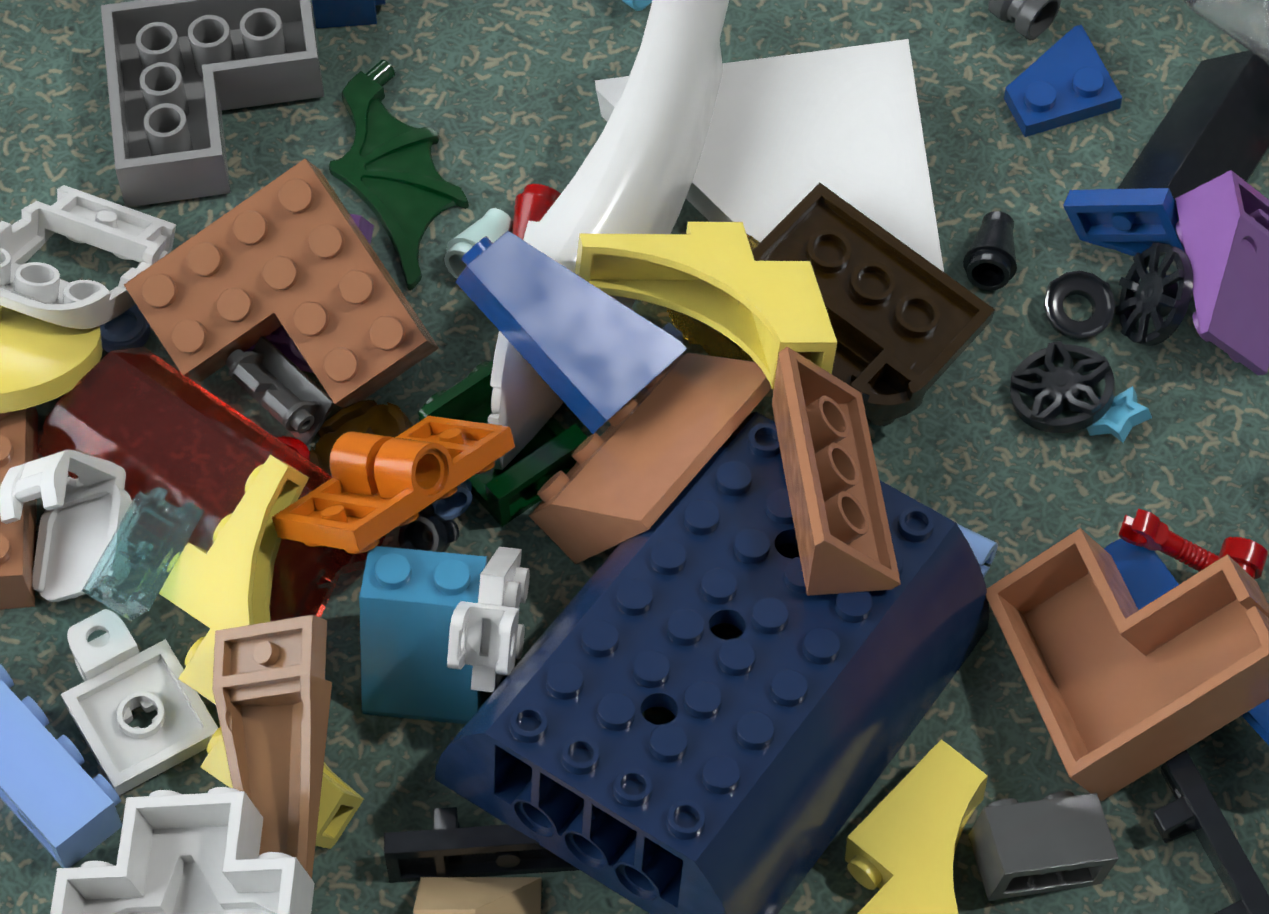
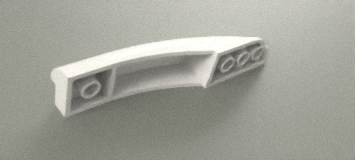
[488,0,729,470]

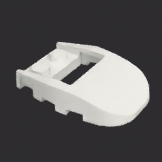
[0,185,176,329]

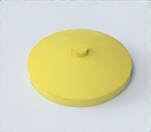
[0,305,103,414]

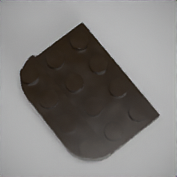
[752,182,995,426]

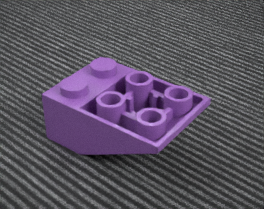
[1175,170,1269,375]

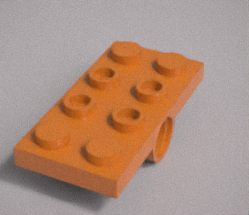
[272,416,515,554]

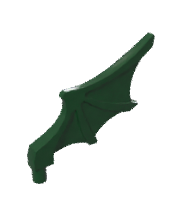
[329,60,469,290]

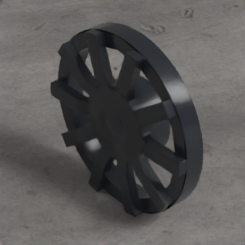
[1115,243,1193,346]

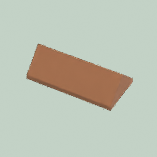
[772,347,901,596]

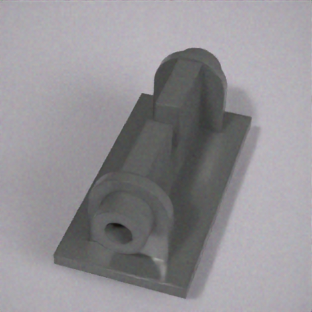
[226,336,335,446]

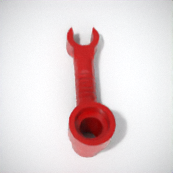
[1119,509,1268,579]

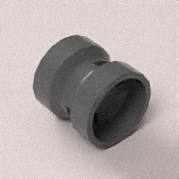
[988,0,1061,40]

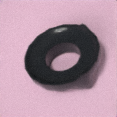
[1044,270,1115,340]

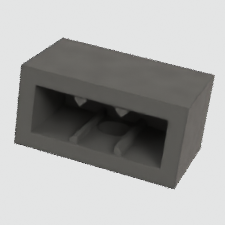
[968,791,1119,901]

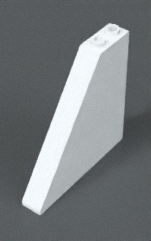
[595,39,944,272]

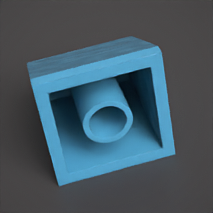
[359,546,488,724]

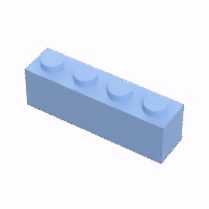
[0,664,122,868]

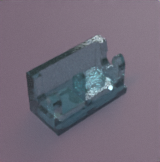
[82,487,204,621]

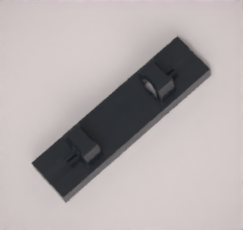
[1153,750,1269,914]
[384,807,579,883]

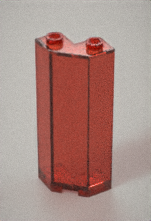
[36,347,386,621]

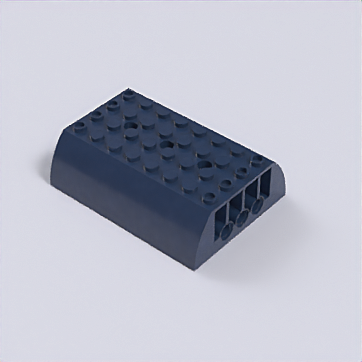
[435,412,989,914]

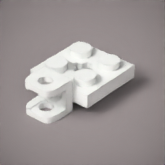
[447,547,530,692]
[61,609,218,796]

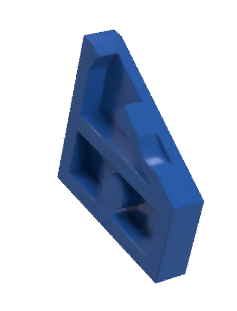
[1004,25,1122,137]
[1063,188,1185,256]

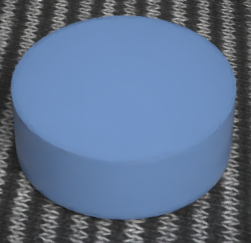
[100,304,150,355]

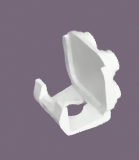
[0,450,137,602]

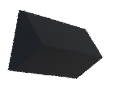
[1117,49,1269,202]

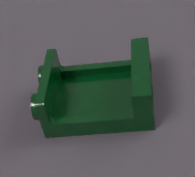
[418,361,588,527]

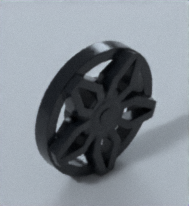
[1010,341,1115,433]

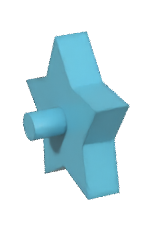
[1087,386,1152,443]

